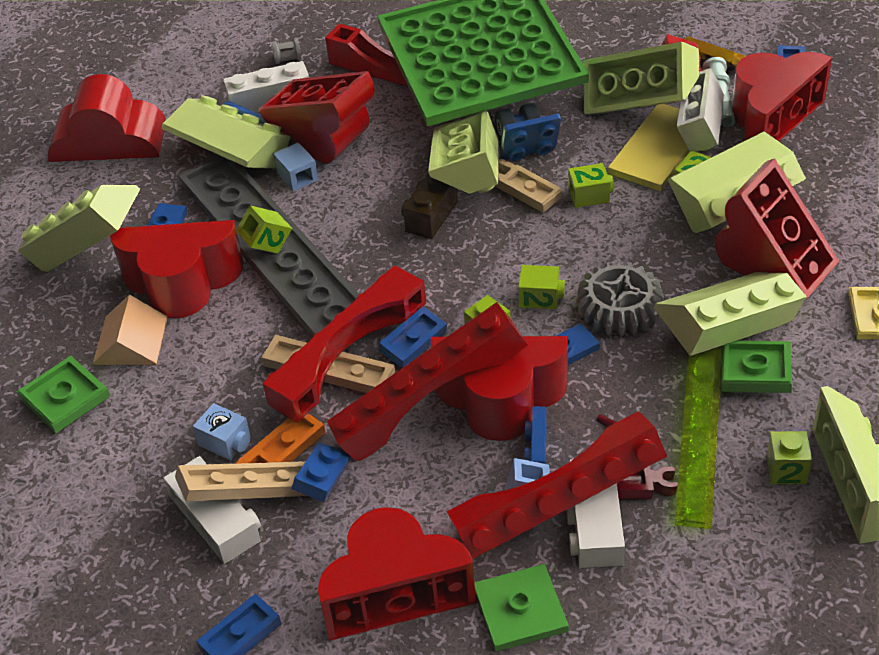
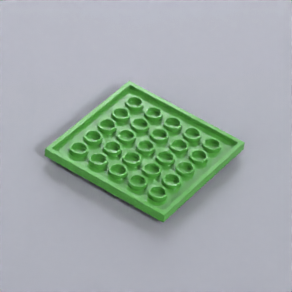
[377,0,589,126]

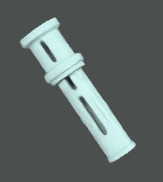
[702,57,735,127]

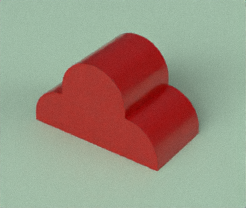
[732,52,832,142]
[258,71,374,164]
[48,74,166,162]
[715,158,839,299]
[110,220,244,319]
[431,336,568,441]
[318,507,476,641]

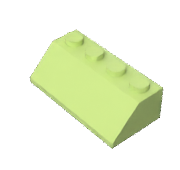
[583,42,699,115]
[161,95,291,168]
[428,110,499,194]
[668,132,806,233]
[17,185,140,272]
[654,272,806,356]
[812,386,879,544]

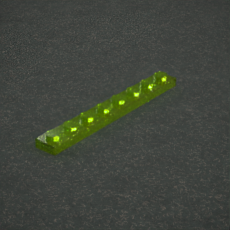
[675,345,723,529]

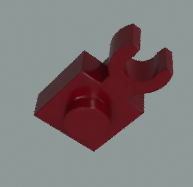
[617,466,678,499]

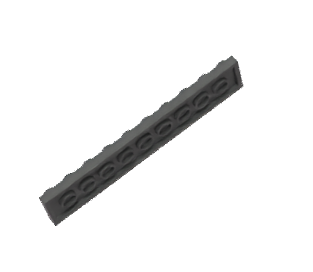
[179,156,359,337]

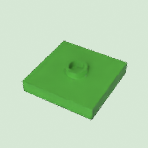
[722,341,792,393]
[16,356,110,433]
[475,564,569,652]

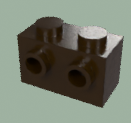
[401,172,458,239]

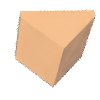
[93,294,167,365]

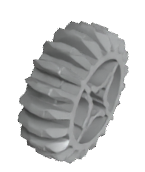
[576,261,664,338]

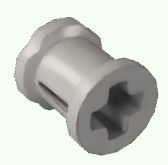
[272,38,302,65]

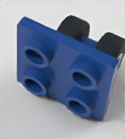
[495,103,561,161]

